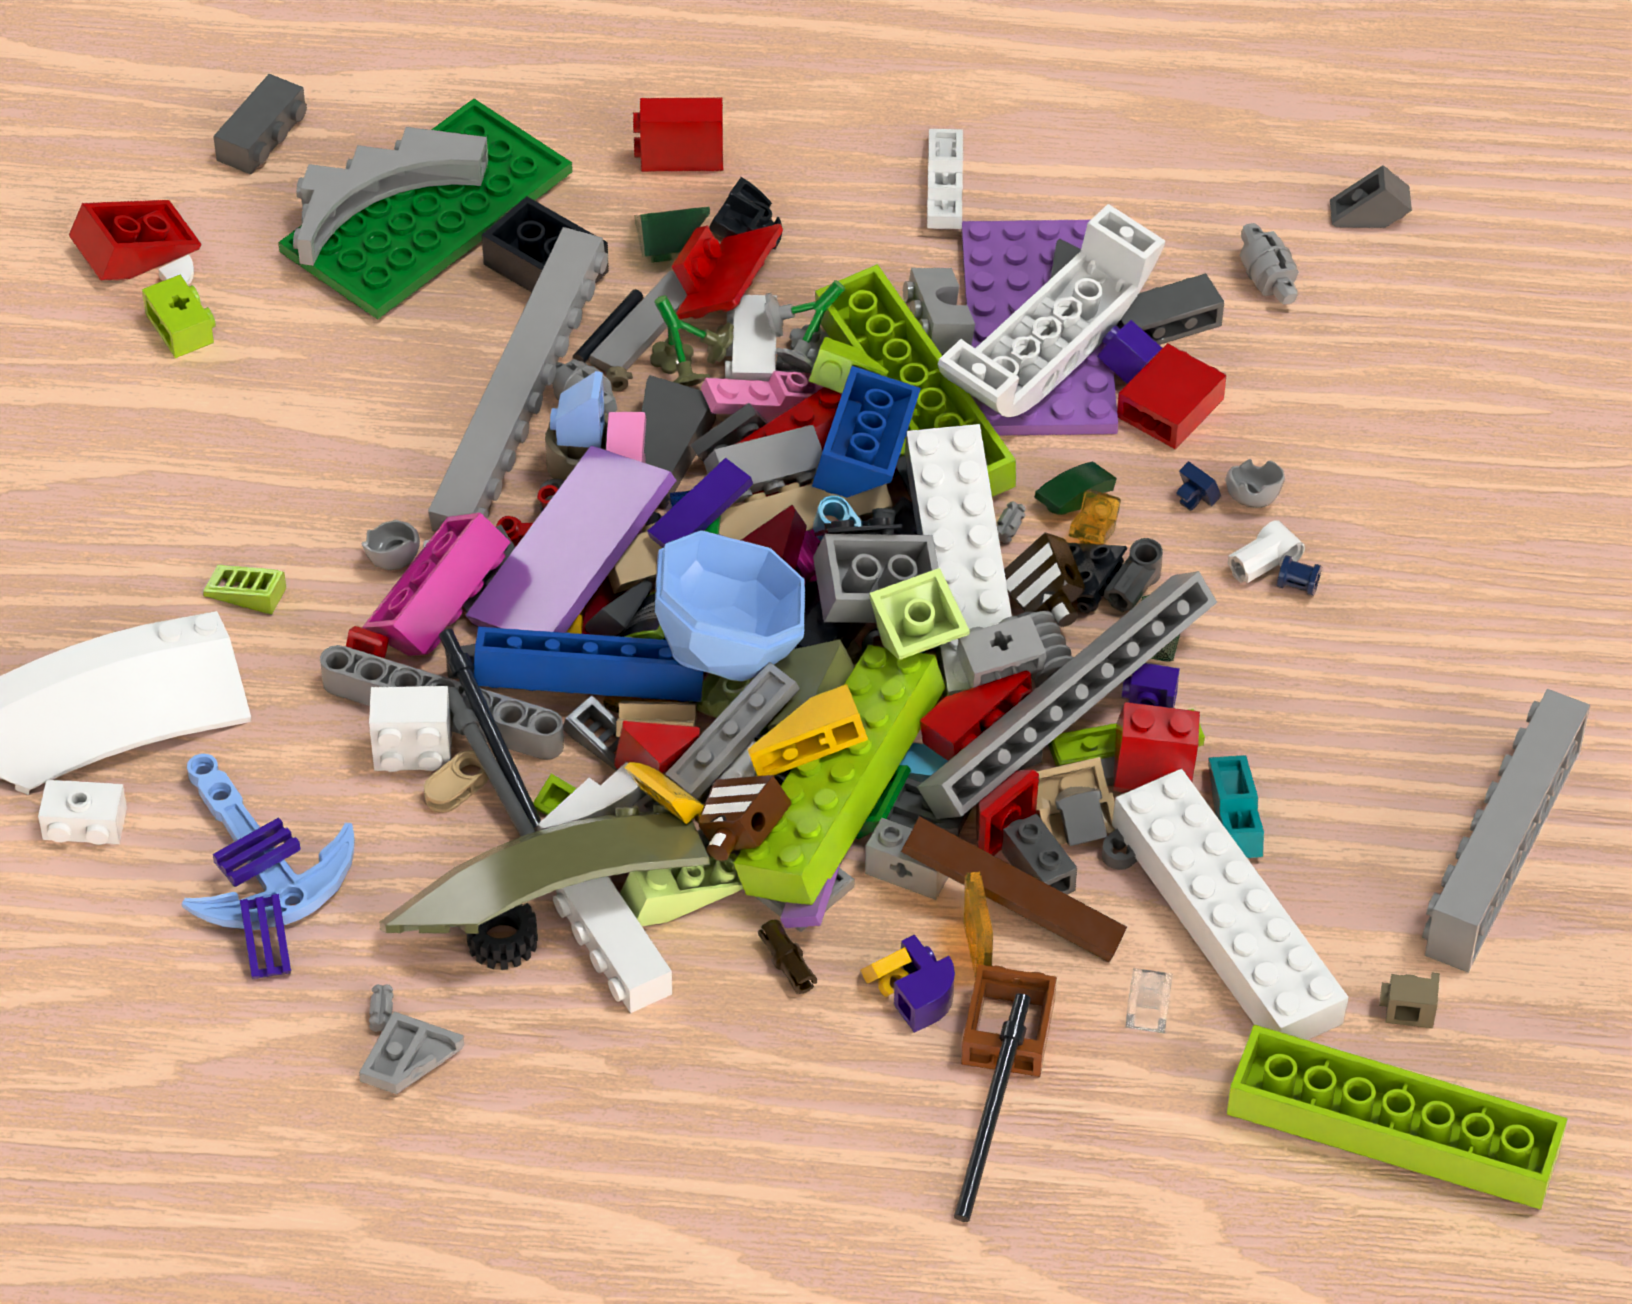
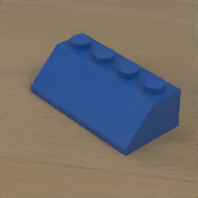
[812,366,921,498]

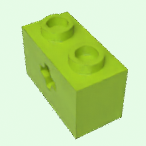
[142,274,216,358]

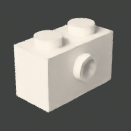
[38,780,127,845]

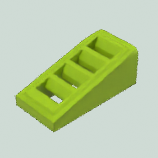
[203,565,286,615]

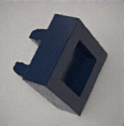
[1176,461,1221,511]

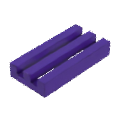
[213,817,301,887]
[240,894,291,979]

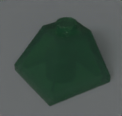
[634,206,710,263]

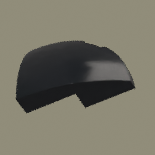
[709,177,782,249]

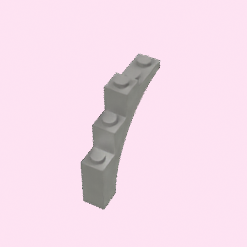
[293,127,488,266]

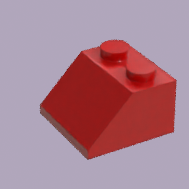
[1113,702,1200,792]

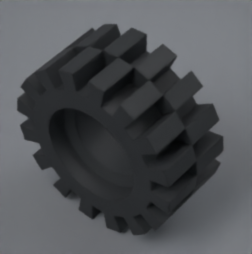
[467,903,538,970]

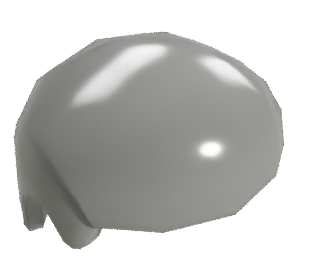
[1225,459,1285,508]
[361,520,420,570]

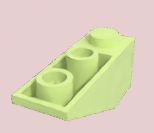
[620,853,743,926]

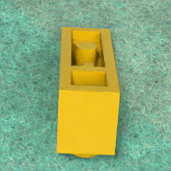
[747,684,868,776]

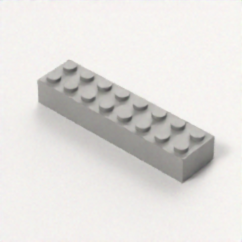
[1422,689,1590,973]

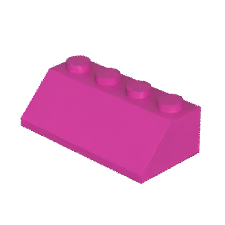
[362,512,511,656]

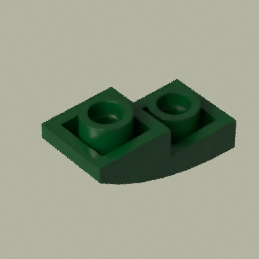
[1034,461,1117,515]

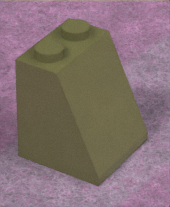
[767,640,855,731]

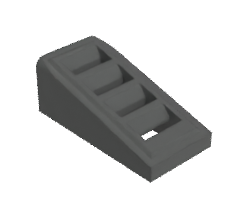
[585,579,653,637]
[563,695,619,771]

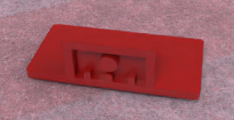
[671,224,783,320]

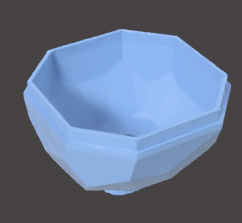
[655,531,805,681]

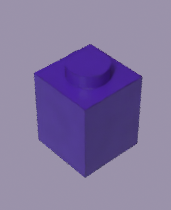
[1097,320,1162,384]

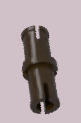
[758,920,817,994]

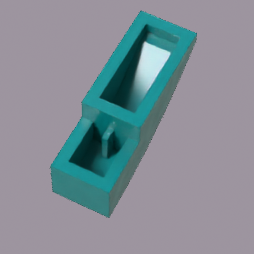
[1208,755,1264,858]

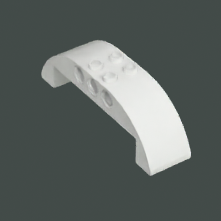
[938,204,1165,418]

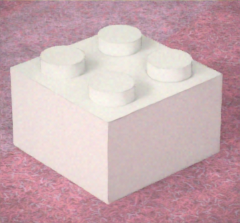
[369,686,452,772]

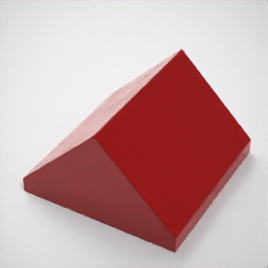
[614,721,700,777]

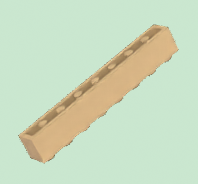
[607,479,893,594]

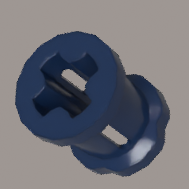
[1277,555,1322,596]

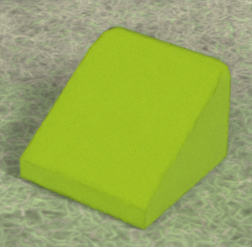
[533,773,577,815]

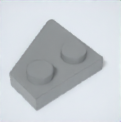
[359,1012,465,1094]

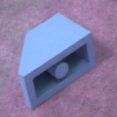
[550,371,605,448]

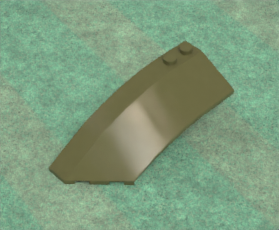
[379,804,709,934]

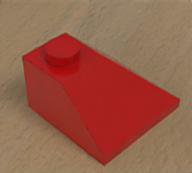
[976,770,1039,856]

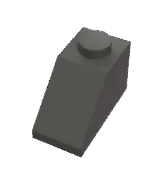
[1330,165,1412,228]

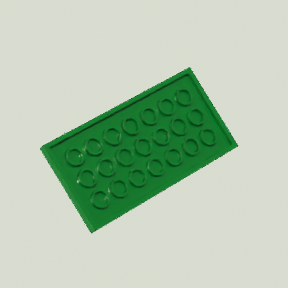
[278,98,573,319]

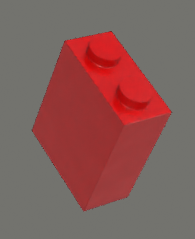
[633,97,723,172]
[1117,343,1227,450]

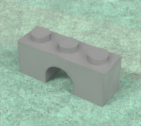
[903,268,975,354]

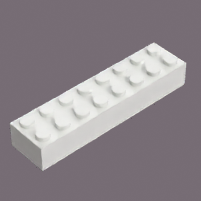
[904,424,1012,699]
[1112,769,1349,1040]

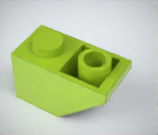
[809,337,889,393]

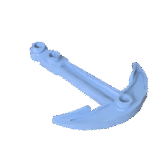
[182,754,355,930]

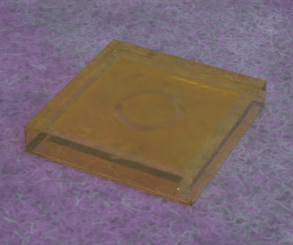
[963,872,994,978]

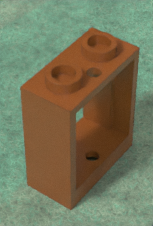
[961,964,1057,1077]

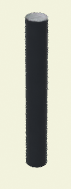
[573,289,644,363]

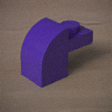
[894,934,955,1033]

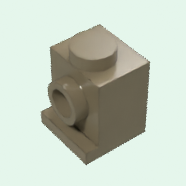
[1379,972,1440,1028]

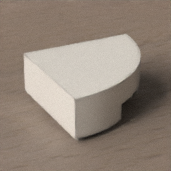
[158,255,194,286]

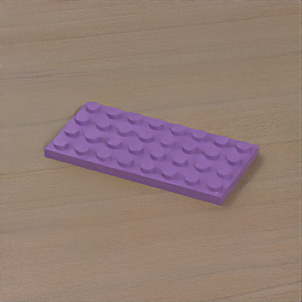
[961,220,1118,436]

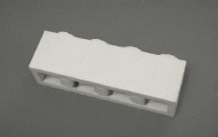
[553,876,672,1013]

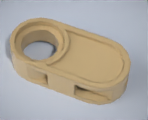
[424,750,488,813]

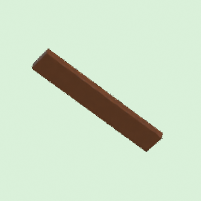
[901,816,1127,962]

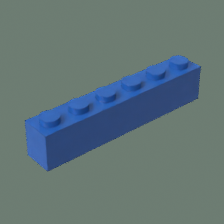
[474,627,704,702]

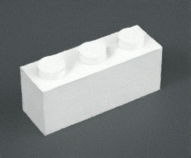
[725,295,777,381]

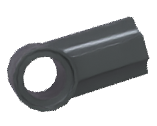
[1104,538,1163,612]

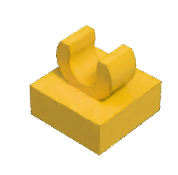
[860,947,912,997]

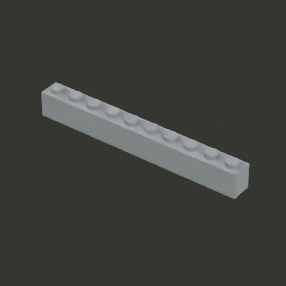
[428,227,608,532]
[917,571,1217,819]

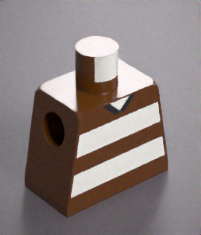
[698,775,792,861]

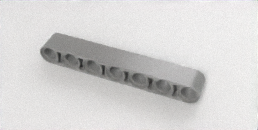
[320,645,564,760]

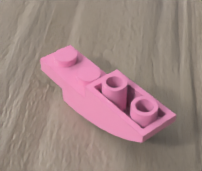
[700,371,823,423]

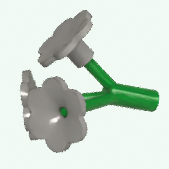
[765,280,845,372]

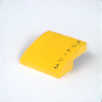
[624,762,704,824]

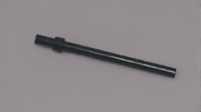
[439,629,541,832]
[954,993,1031,1222]

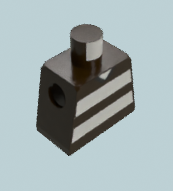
[1004,532,1085,627]

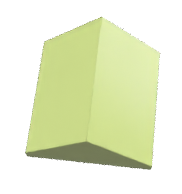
[869,568,970,660]

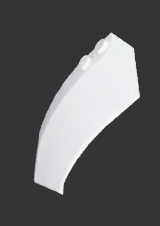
[0,611,251,795]

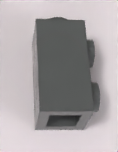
[1002,814,1077,895]

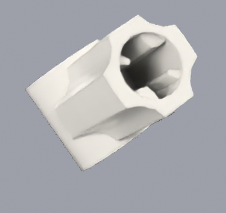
[1228,520,1305,583]

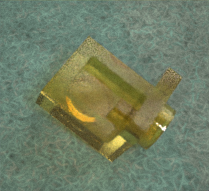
[1068,489,1121,545]

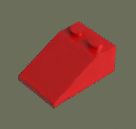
[69,200,202,281]

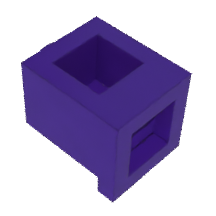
[1122,663,1180,708]

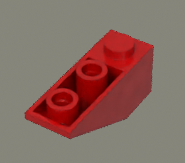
[920,670,1033,761]

